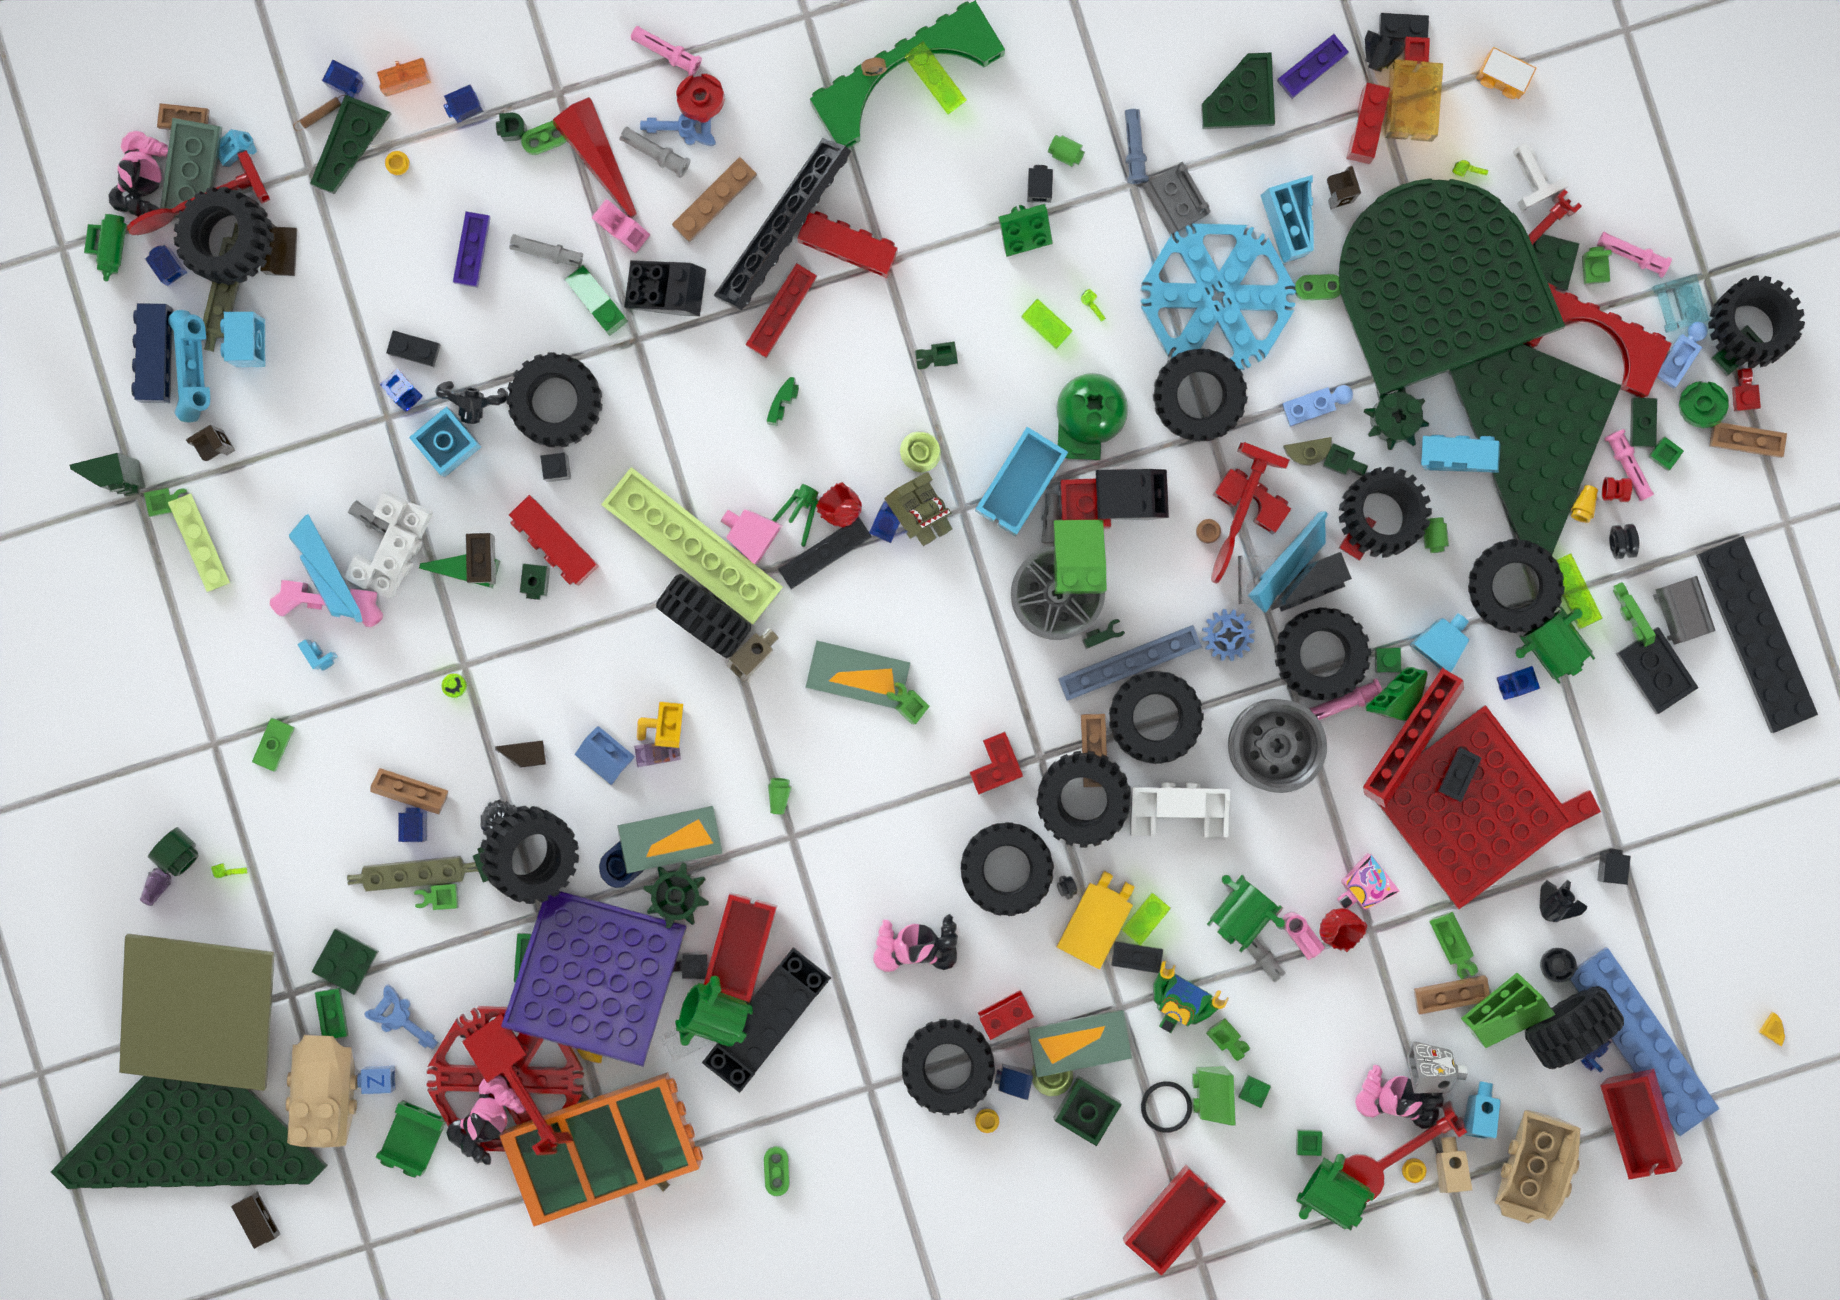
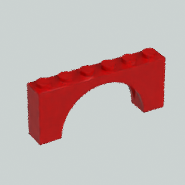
[1523,283,1672,398]

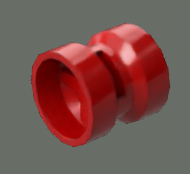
[1602,477,1632,503]

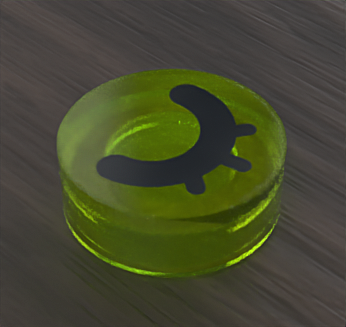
[441,674,467,698]

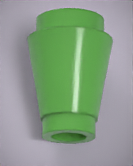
[768,778,792,815]

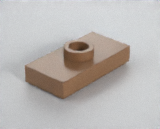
[157,103,210,130]

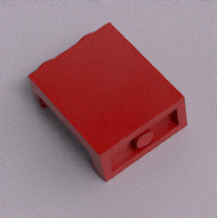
[978,990,1034,1040]

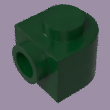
[496,112,527,142]

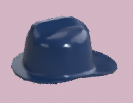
[599,841,644,888]

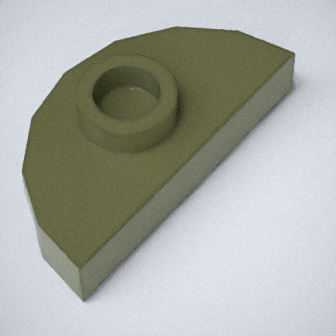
[1283,437,1332,466]

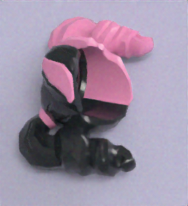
[108,131,168,217]
[873,914,958,972]
[1355,1065,1444,1129]
[446,1076,526,1165]

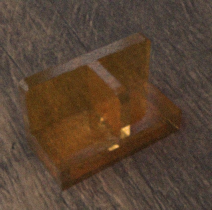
[377,58,431,97]

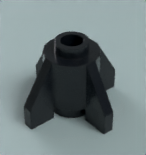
[1364,30,1406,72]
[1539,880,1588,922]

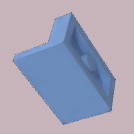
[574,726,635,785]

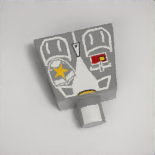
[1406,1042,1468,1093]

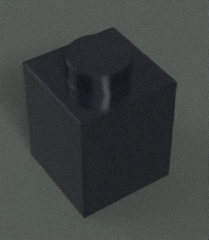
[1027,165,1053,203]
[540,452,571,482]
[1597,848,1631,885]

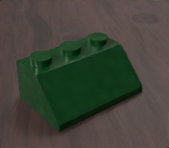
[69,453,146,497]

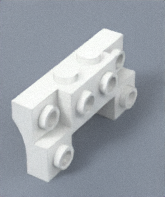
[344,491,433,599]
[1130,783,1230,837]

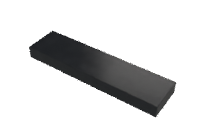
[778,517,872,590]

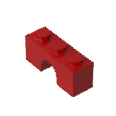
[1346,82,1390,164]
[1212,468,1292,535]

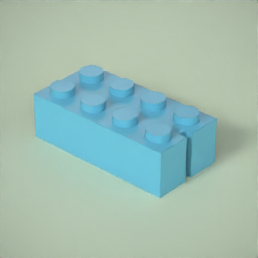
[975,427,1068,537]

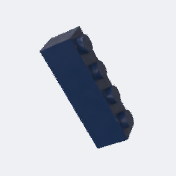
[131,303,173,403]

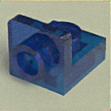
[380,368,423,412]
[869,501,900,543]
[1496,666,1540,700]
[1580,1040,1611,1073]

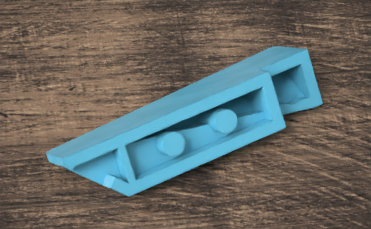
[1248,511,1328,613]
[289,514,363,623]

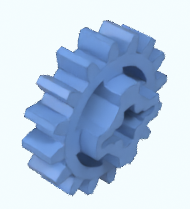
[1201,609,1255,661]

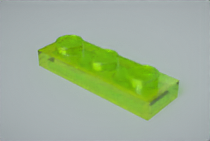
[904,41,967,115]
[1557,553,1603,629]

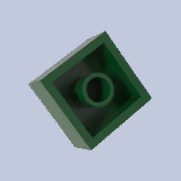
[1053,1075,1122,1147]

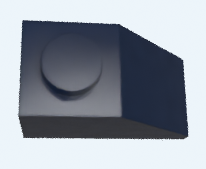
[994,1064,1033,1100]

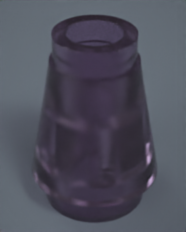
[140,868,171,906]

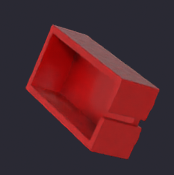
[704,893,778,1002]
[1600,1069,1683,1180]
[1123,1165,1226,1276]

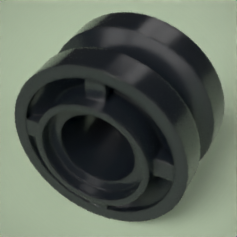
[1609,524,1639,559]
[1540,948,1577,982]

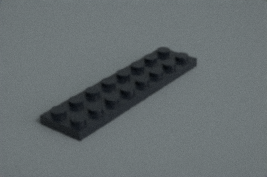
[713,138,852,311]
[1696,536,1818,733]

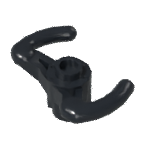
[435,381,508,424]

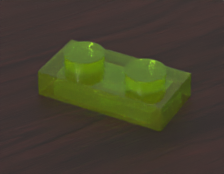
[1021,298,1073,350]
[1121,892,1171,946]

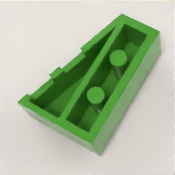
[1461,973,1555,1048]

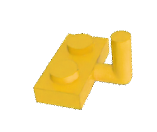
[636,702,683,748]

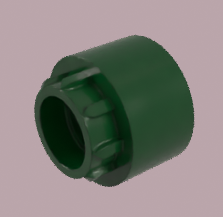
[148,827,199,876]

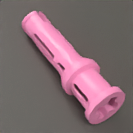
[630,26,702,76]
[1597,232,1672,278]
[1604,428,1654,501]
[1310,678,1382,720]

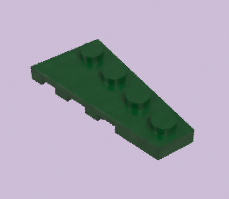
[310,95,392,194]

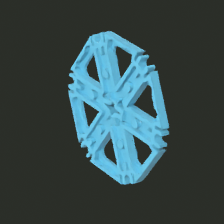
[1140,223,1296,370]

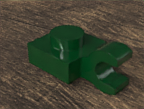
[915,341,958,370]
[1323,443,1368,476]
[1082,619,1125,649]

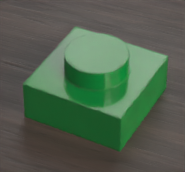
[1648,437,1684,471]
[1375,648,1401,673]
[1238,1075,1271,1108]
[1296,1129,1323,1156]

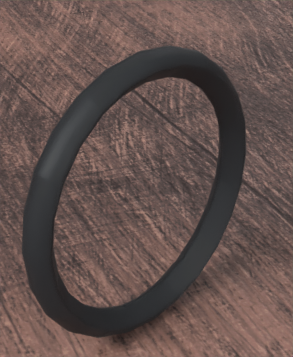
[1141,1081,1192,1133]

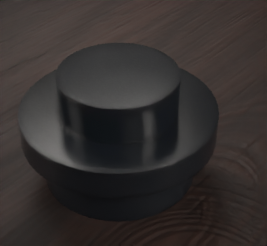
[1057,876,1077,900]

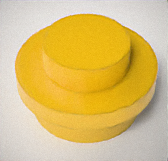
[385,151,410,175]
[975,1108,999,1133]
[1402,1158,1427,1183]

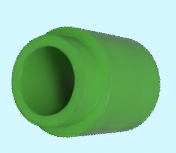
[1048,135,1085,167]
[1423,517,1449,553]

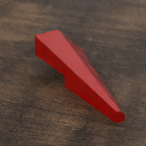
[553,97,637,219]

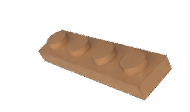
[672,157,757,243]

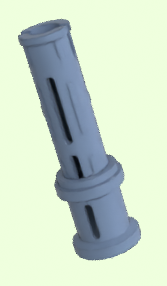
[1124,109,1149,184]

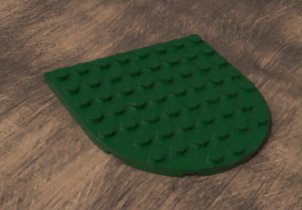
[1339,178,1565,396]

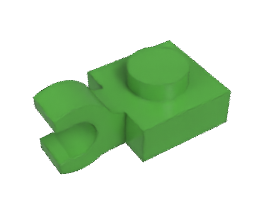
[1206,1018,1250,1061]

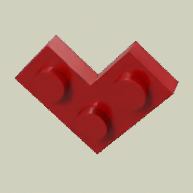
[969,732,1024,795]

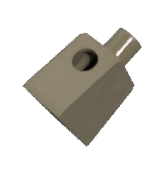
[727,628,779,682]

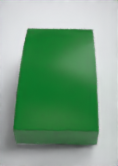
[767,377,799,426]

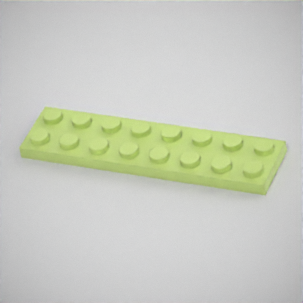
[601,467,783,625]

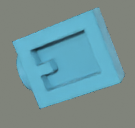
[218,129,257,167]
[297,639,338,671]

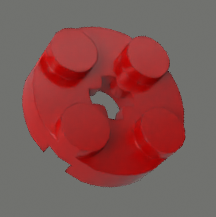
[676,74,725,123]

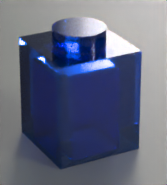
[322,59,363,98]
[443,84,484,123]
[144,245,187,286]
[398,807,427,842]

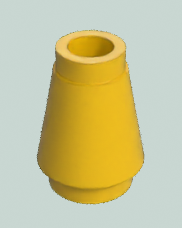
[1571,485,1598,523]

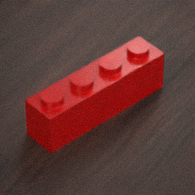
[797,211,898,278]
[509,495,599,586]

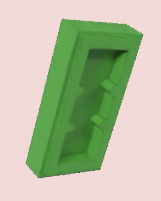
[252,718,295,772]

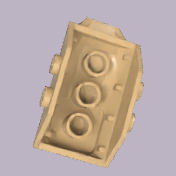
[286,1035,358,1148]
[1495,1110,1581,1224]

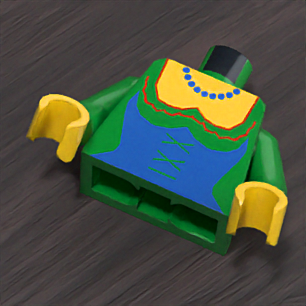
[1153,961,1229,1033]

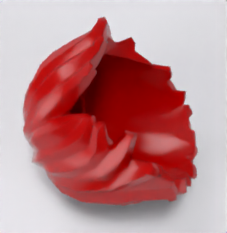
[816,482,862,527]
[1319,908,1367,952]

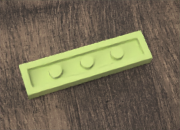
[168,493,230,592]

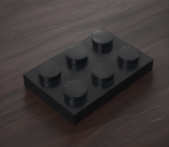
[1616,627,1699,714]

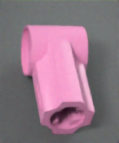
[1283,912,1325,960]

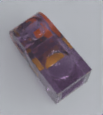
[634,743,681,767]

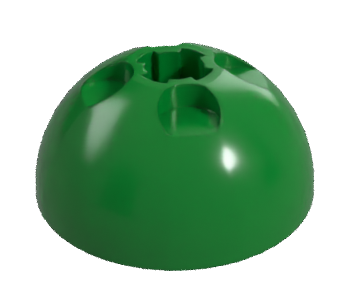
[1057,373,1128,444]

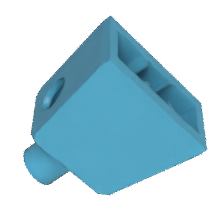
[1410,613,1469,672]
[1464,1082,1500,1139]

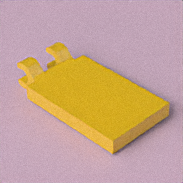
[1056,871,1135,970]

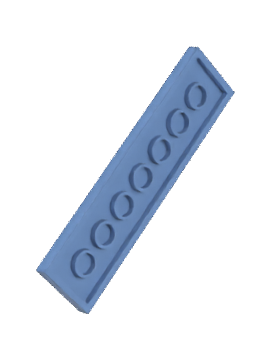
[1569,947,1720,1136]

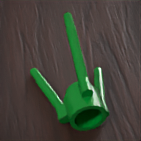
[772,484,819,547]

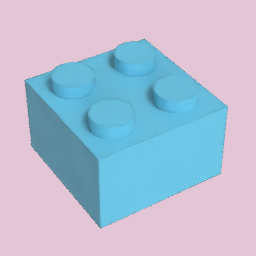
[220,312,265,367]
[409,406,482,477]

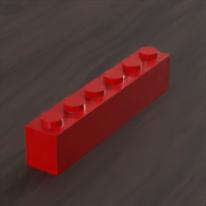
[1363,668,1464,807]

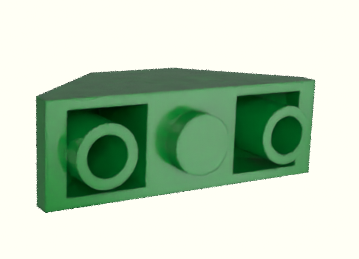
[1365,667,1428,721]

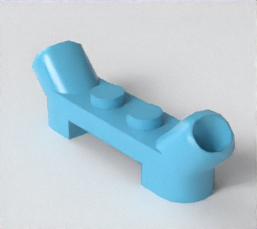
[168,310,211,423]

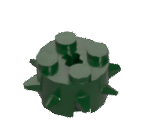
[1364,387,1429,450]
[643,862,709,929]

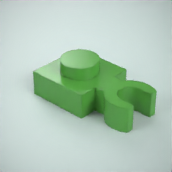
[144,488,187,517]
[886,682,930,725]
[414,884,459,910]

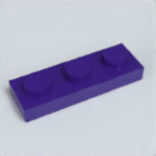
[1277,34,1349,99]
[453,211,491,288]

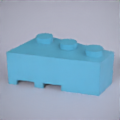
[1260,175,1314,263]
[1421,435,1500,473]

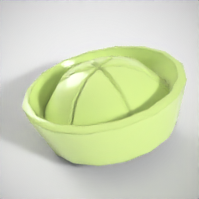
[900,431,941,472]
[1031,1065,1073,1096]

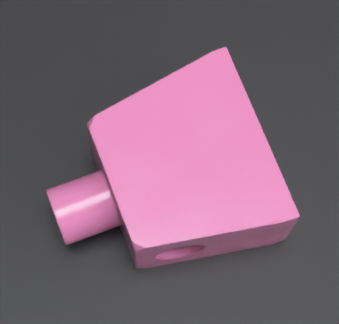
[721,509,783,564]

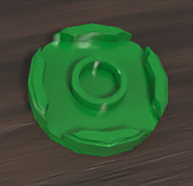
[1678,381,1729,428]

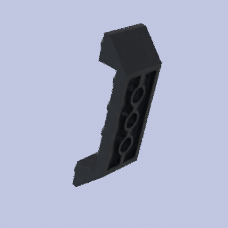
[702,947,831,1093]

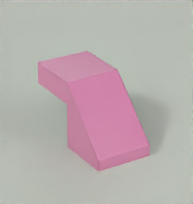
[592,199,650,253]

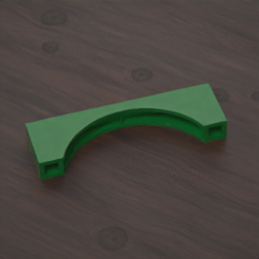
[810,0,1005,148]

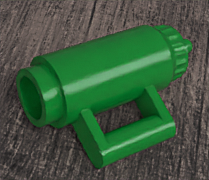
[84,214,127,282]

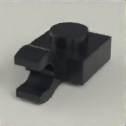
[673,954,707,979]

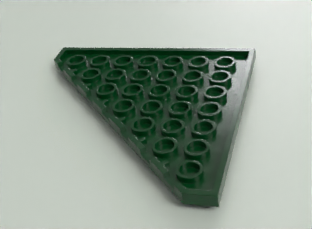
[1448,344,1621,555]
[50,1076,328,1189]

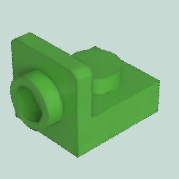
[1582,247,1612,284]

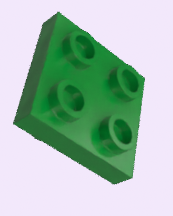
[998,204,1053,257]

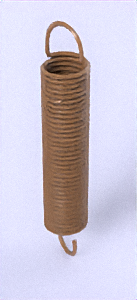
[293,95,345,131]

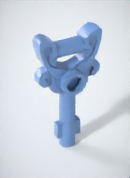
[640,114,716,146]
[364,984,439,1050]

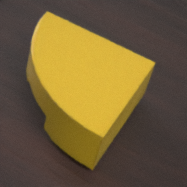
[1759,1012,1785,1046]

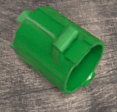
[1515,606,1595,684]
[1207,875,1286,953]
[675,976,753,1047]
[1296,1154,1375,1231]

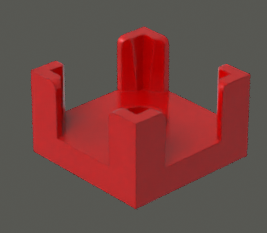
[1059,478,1111,529]

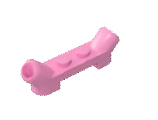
[270,580,383,627]

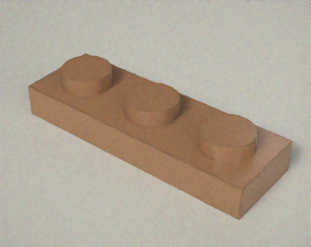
[1709,423,1787,458]
[1081,714,1107,787]
[370,768,448,815]
[1414,975,1490,1015]

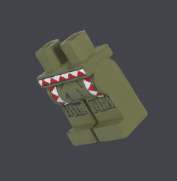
[884,472,953,547]

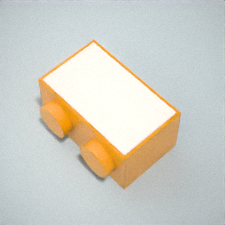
[1476,47,1536,99]

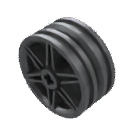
[1011,546,1105,640]
[1228,699,1327,793]

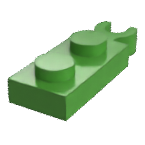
[1613,582,1656,647]
[1429,912,1478,979]

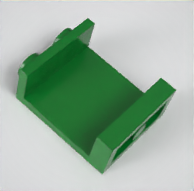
[375,1100,446,1178]

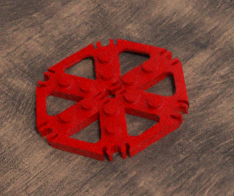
[426,1006,584,1152]

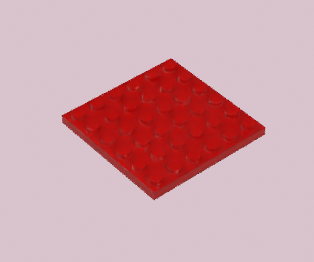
[1376,705,1575,910]

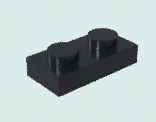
[1379,13,1429,40]
[386,330,441,367]
[1438,747,1482,802]
[1111,941,1163,973]

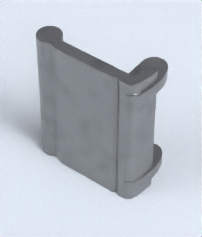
[1142,161,1211,235]
[1653,576,1716,644]

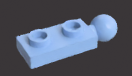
[1657,322,1708,389]
[1282,385,1353,427]

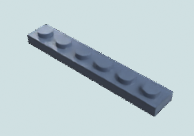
[1058,625,1202,701]

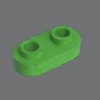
[521,121,567,155]
[1294,274,1341,300]
[764,1146,790,1196]

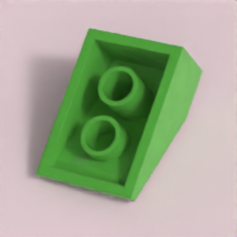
[1054,520,1107,594]
[1192,1066,1236,1126]

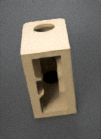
[1436,1136,1472,1193]

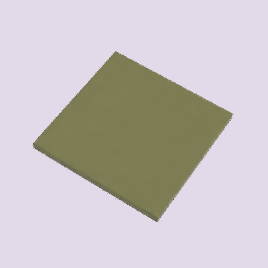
[119,934,275,1091]

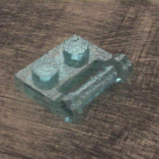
[1653,274,1710,333]

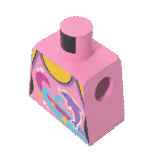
[1337,853,1400,910]

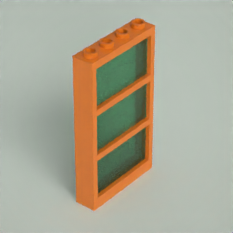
[499,1072,703,1227]

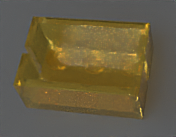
[1385,59,1443,142]

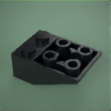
[624,260,706,317]
[1096,469,1169,520]
[1270,552,1352,612]

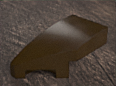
[495,740,546,768]

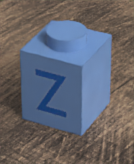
[357,1066,396,1094]

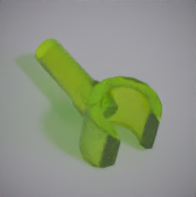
[1452,160,1488,177]
[1081,289,1106,322]
[211,863,247,878]

